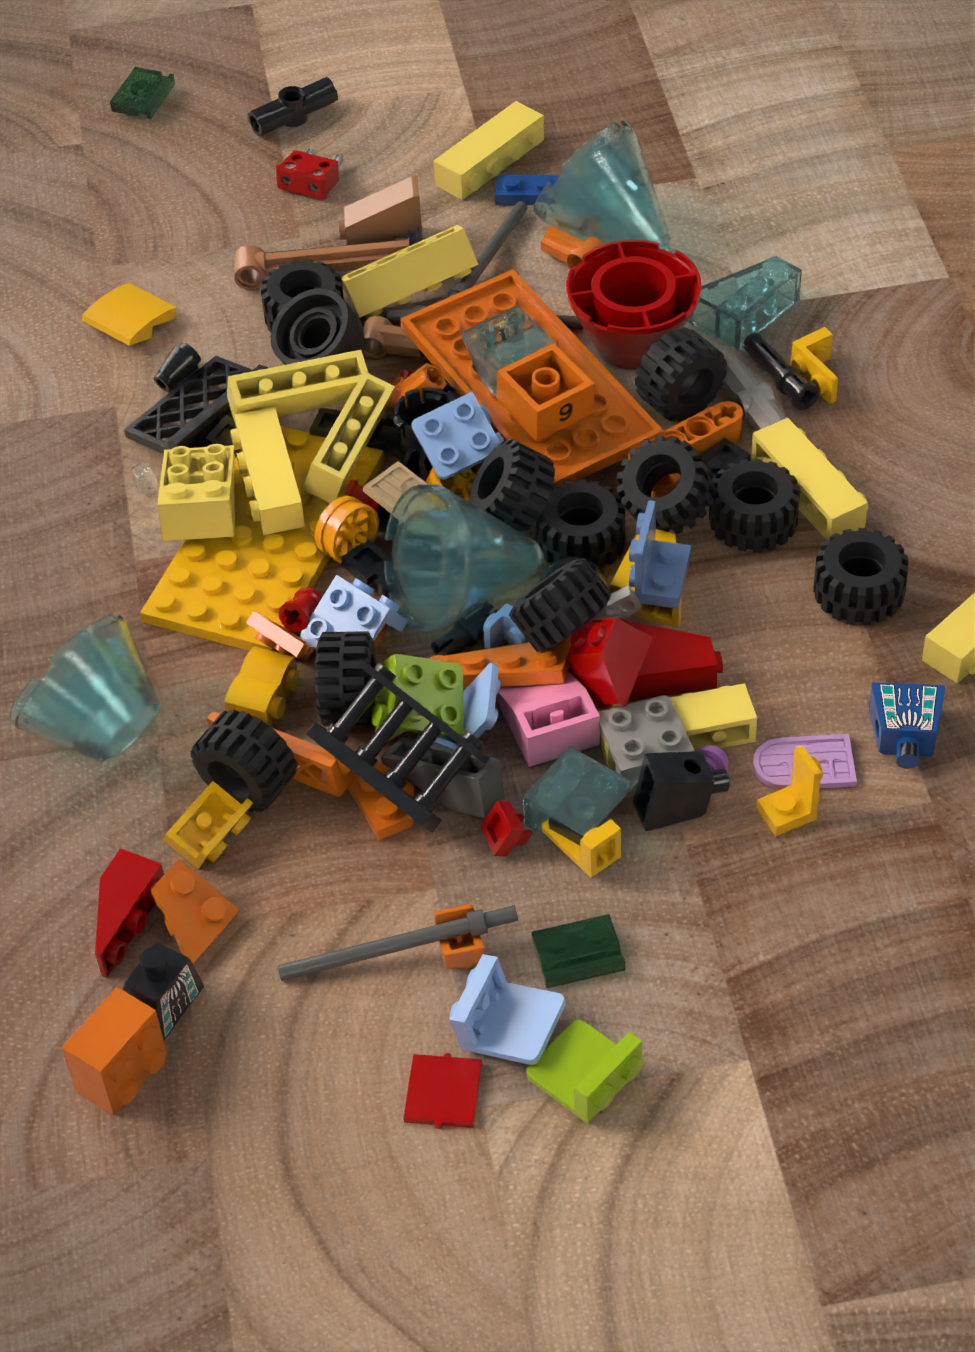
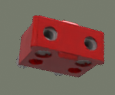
[276,147,344,200]

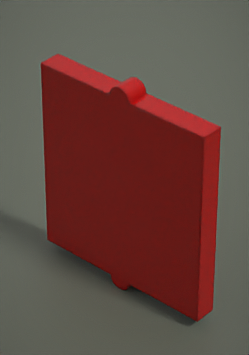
[403,1053,482,1129]

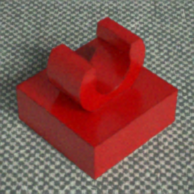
[480,800,533,857]

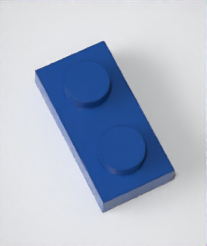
[495,174,559,205]

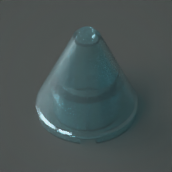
[533,120,671,251]
[384,484,543,632]

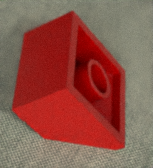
[567,618,653,708]

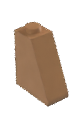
[339,176,423,245]

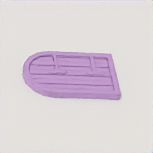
[753,734,857,790]

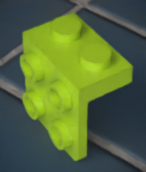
[372,654,464,741]
[526,1019,644,1124]

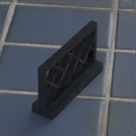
[124,356,268,453]

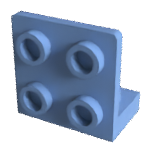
[629,500,691,609]

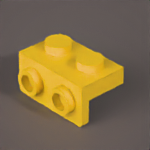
[162,781,253,869]

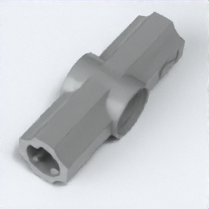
[722,358,786,431]

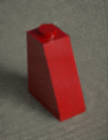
[621,620,723,701]

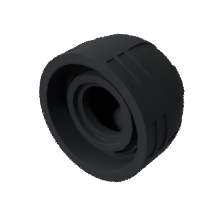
[270,288,365,365]

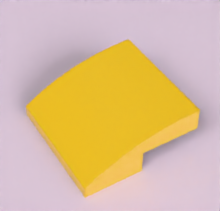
[82,283,177,346]

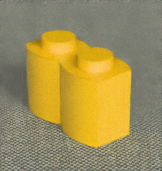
[224,646,301,727]

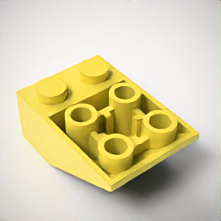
[157,444,235,541]

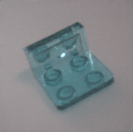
[522,746,630,836]

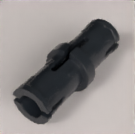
[431,603,498,656]

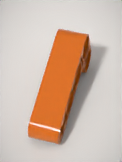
[628,401,743,498]

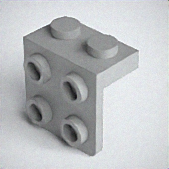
[599,695,694,798]

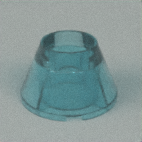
[10,614,161,762]

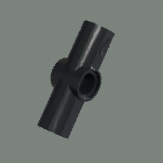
[247,77,338,137]

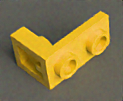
[790,327,838,404]
[756,745,823,837]
[542,819,621,878]

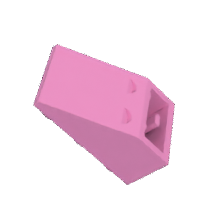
[496,672,600,767]

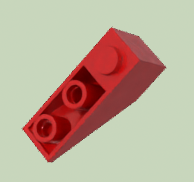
[95,848,164,978]

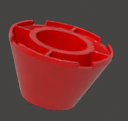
[566,240,701,370]

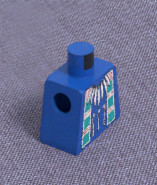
[869,682,945,769]

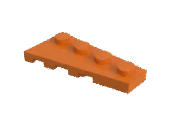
[428,636,571,688]

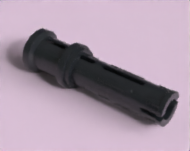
[743,332,820,411]

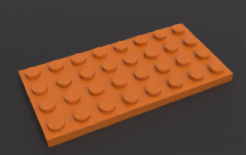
[400,269,664,486]

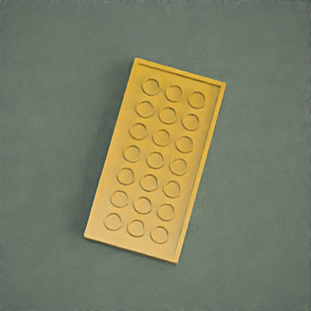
[140,426,385,652]

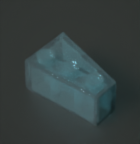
[687,256,802,350]

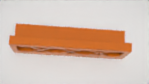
[206,711,357,797]

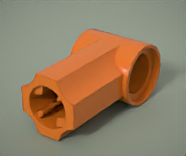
[541,225,604,270]
[387,363,447,413]

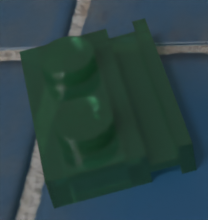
[110,67,175,119]
[531,914,625,989]

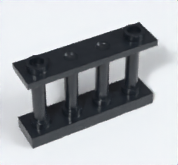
[306,660,490,833]

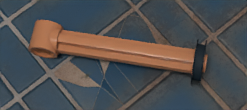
[234,227,421,290]

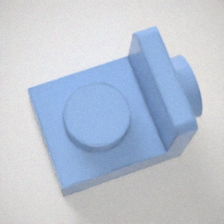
[483,603,529,649]

